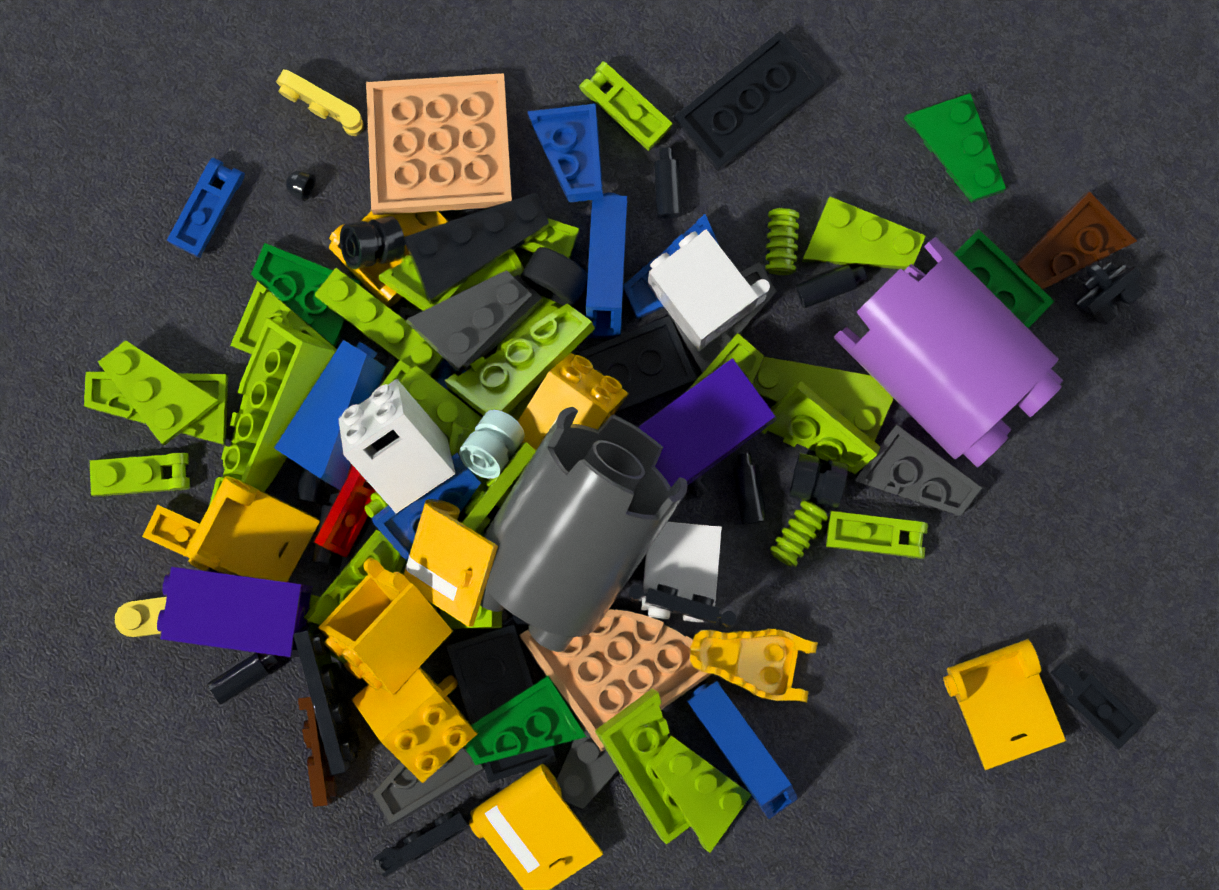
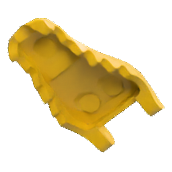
[690,629,818,703]

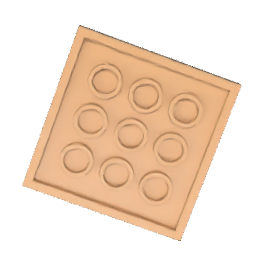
[366,73,512,215]

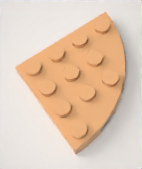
[519,609,711,752]

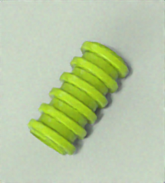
[765,208,799,275]
[770,500,828,567]

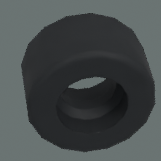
[521,247,588,307]

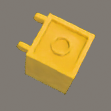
[518,353,629,450]
[318,558,453,695]
[351,667,477,783]

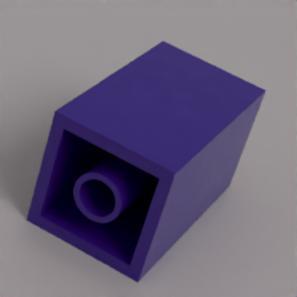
[638,358,777,487]
[157,567,313,657]

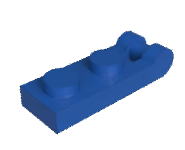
[167,157,245,258]

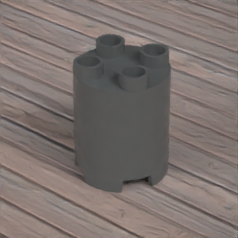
[480,407,687,652]

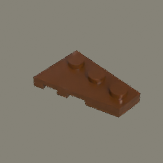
[1016,192,1137,290]
[298,697,337,807]

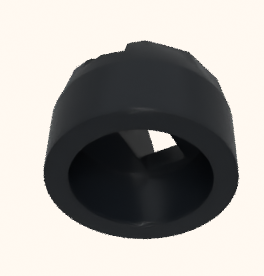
[286,171,315,201]

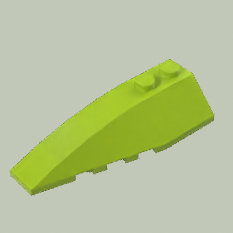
[210,318,336,504]

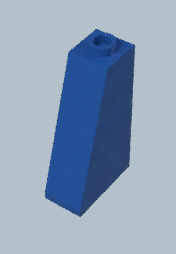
[586,192,627,339]
[274,340,386,490]
[687,681,798,819]

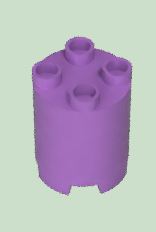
[834,237,1063,468]

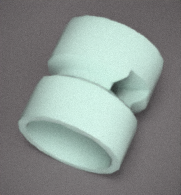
[459,410,525,479]

